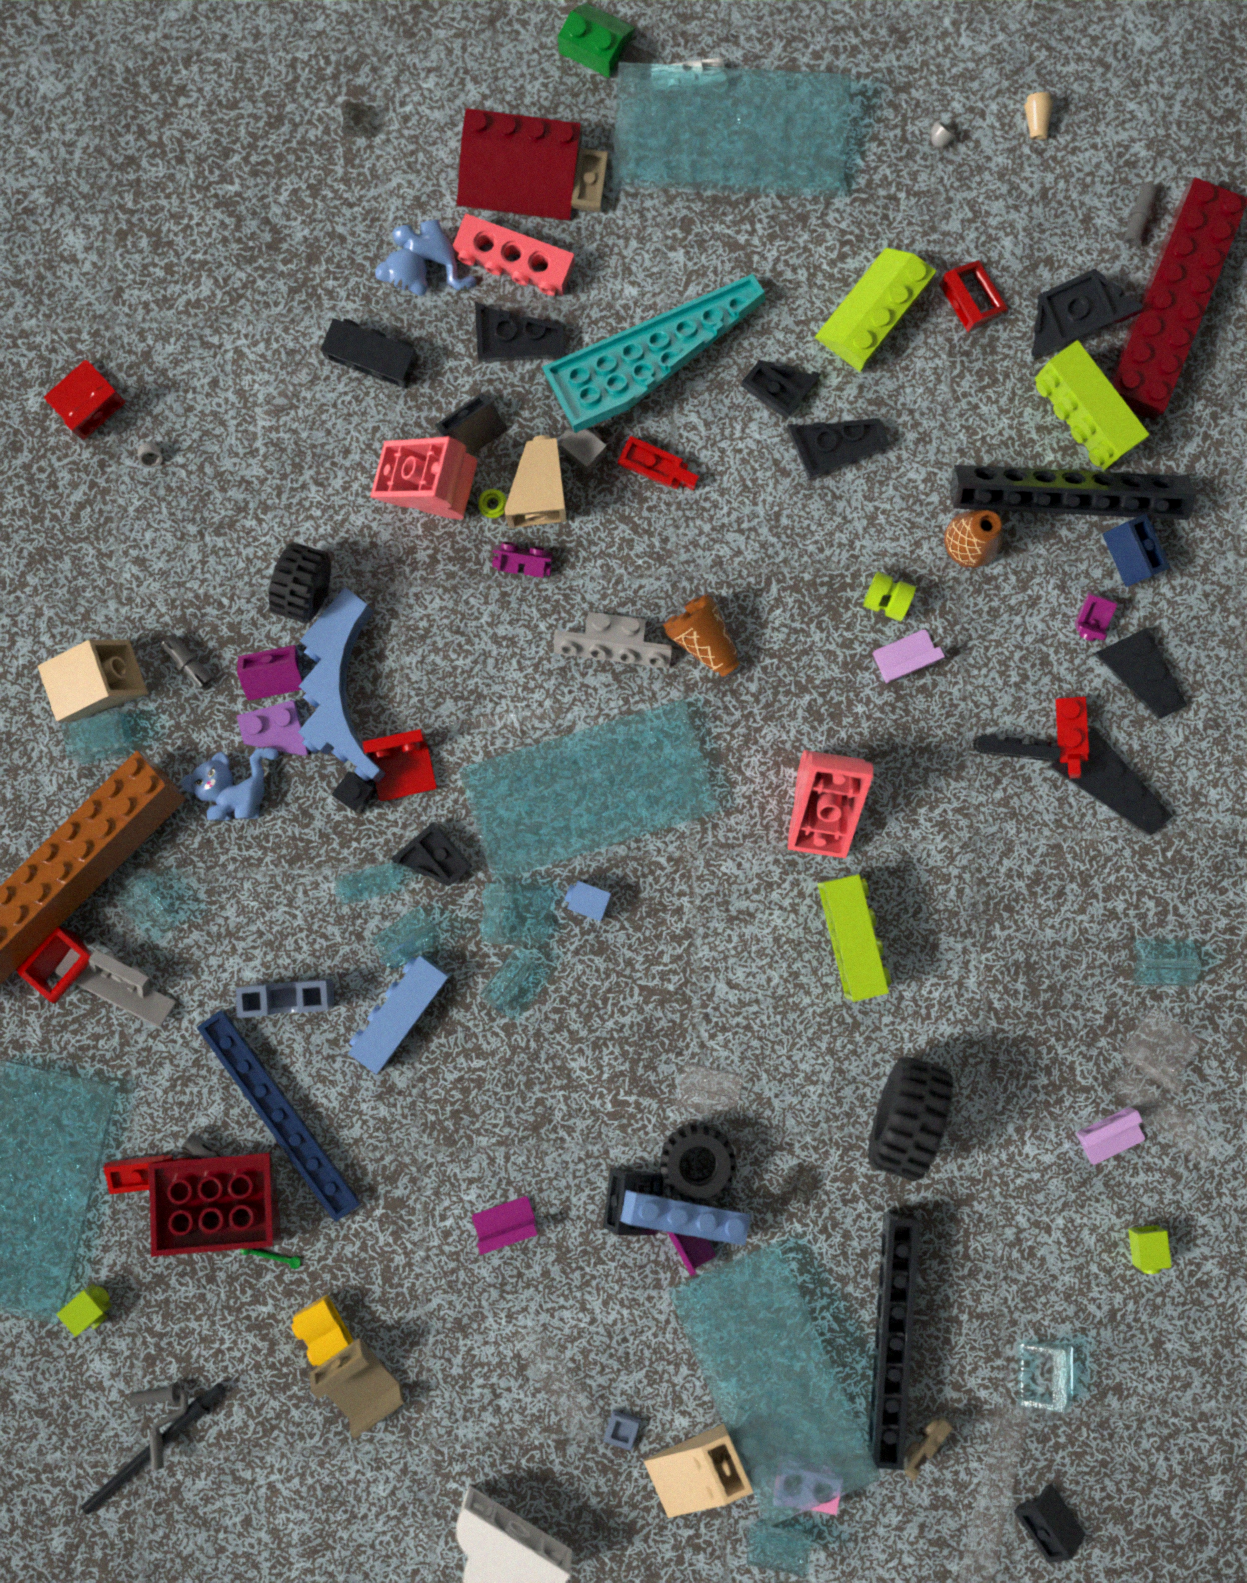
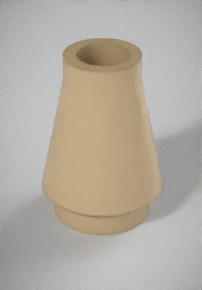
[1024,92,1054,140]

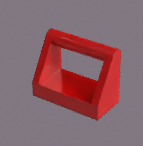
[939,260,1008,333]
[16,926,92,1004]

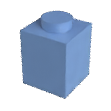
[564,881,611,921]

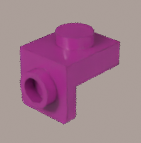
[1074,592,1118,641]

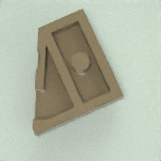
[904,1414,953,1481]

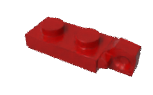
[618,436,699,491]
[1055,696,1090,779]
[103,1155,191,1195]

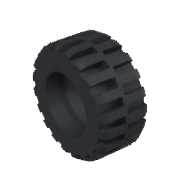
[867,1056,954,1182]

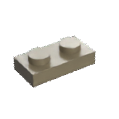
[571,148,608,212]

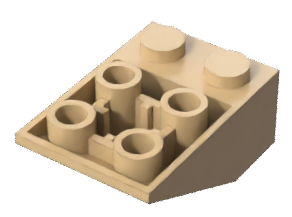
[644,1422,753,1518]

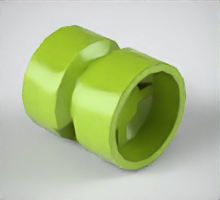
[862,571,916,622]

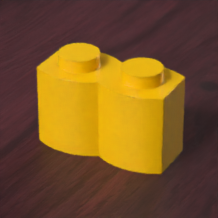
[292,1294,354,1367]

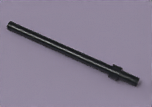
[81,1383,226,1515]

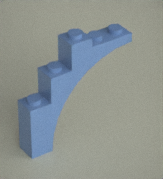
[298,587,386,783]

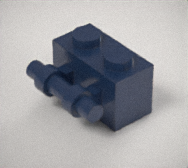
[1102,514,1171,587]

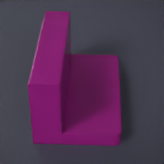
[237,645,303,700]
[472,1196,539,1255]
[666,1202,717,1277]

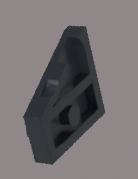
[741,360,821,420]
[391,822,473,887]

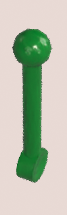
[240,1248,301,1269]

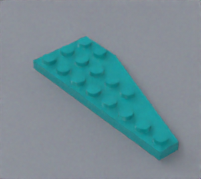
[542,274,766,433]

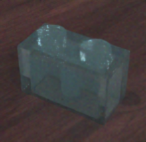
[61,712,134,765]

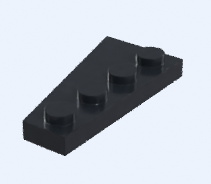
[1048,728,1173,836]

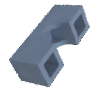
[236,978,335,1018]

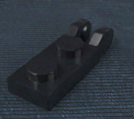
[972,734,1061,762]

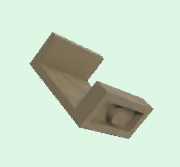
[310,1338,405,1439]

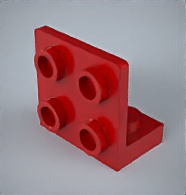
[44,360,126,441]
[362,729,437,802]

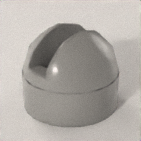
[930,120,955,148]
[137,442,163,468]

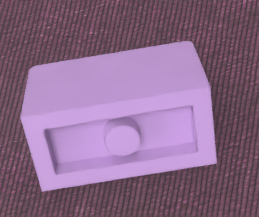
[873,629,944,684]
[1076,1107,1145,1165]

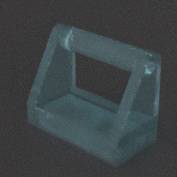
[1018,1342,1073,1413]

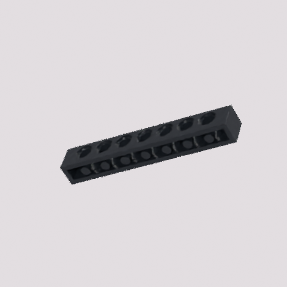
[950,465,1197,520]
[867,1212,920,1471]

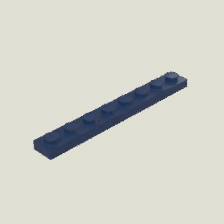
[196,1009,361,1222]

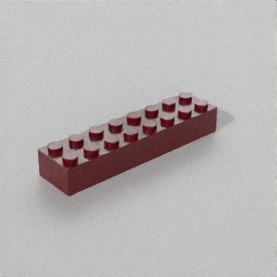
[1108,177,1247,421]

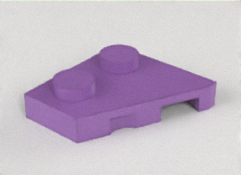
[237,700,309,756]

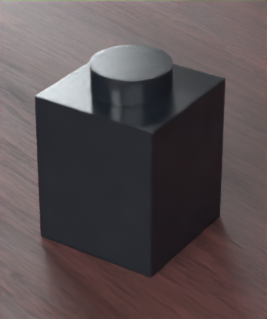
[331,771,377,814]

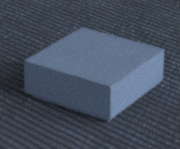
[603,1410,641,1451]

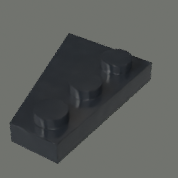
[475,302,565,363]
[786,418,891,480]
[1093,627,1187,719]

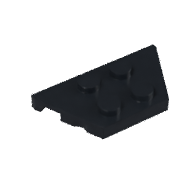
[1031,269,1143,360]

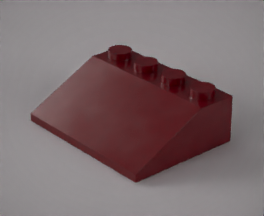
[456,108,582,221]
[149,1153,281,1257]

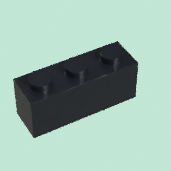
[321,318,418,389]

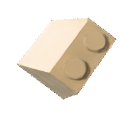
[504,435,567,528]
[38,640,148,721]

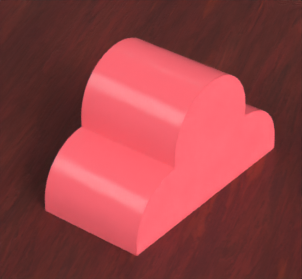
[370,437,478,519]
[788,750,873,859]

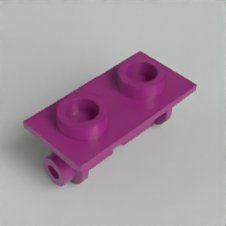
[492,541,554,578]

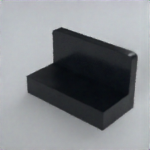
[435,393,507,455]
[1014,1485,1085,1563]

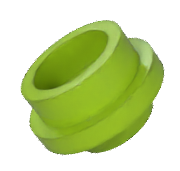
[478,489,507,519]

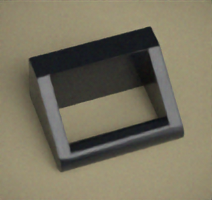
[603,1168,663,1235]

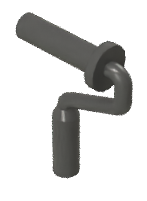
[129,1382,189,1470]

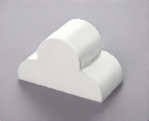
[456,1486,572,1583]

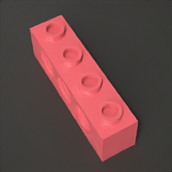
[453,213,575,296]

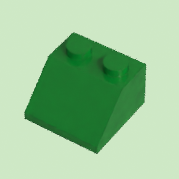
[558,2,636,78]

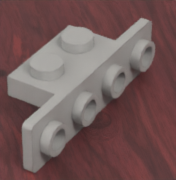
[554,612,672,668]
[56,949,175,1027]

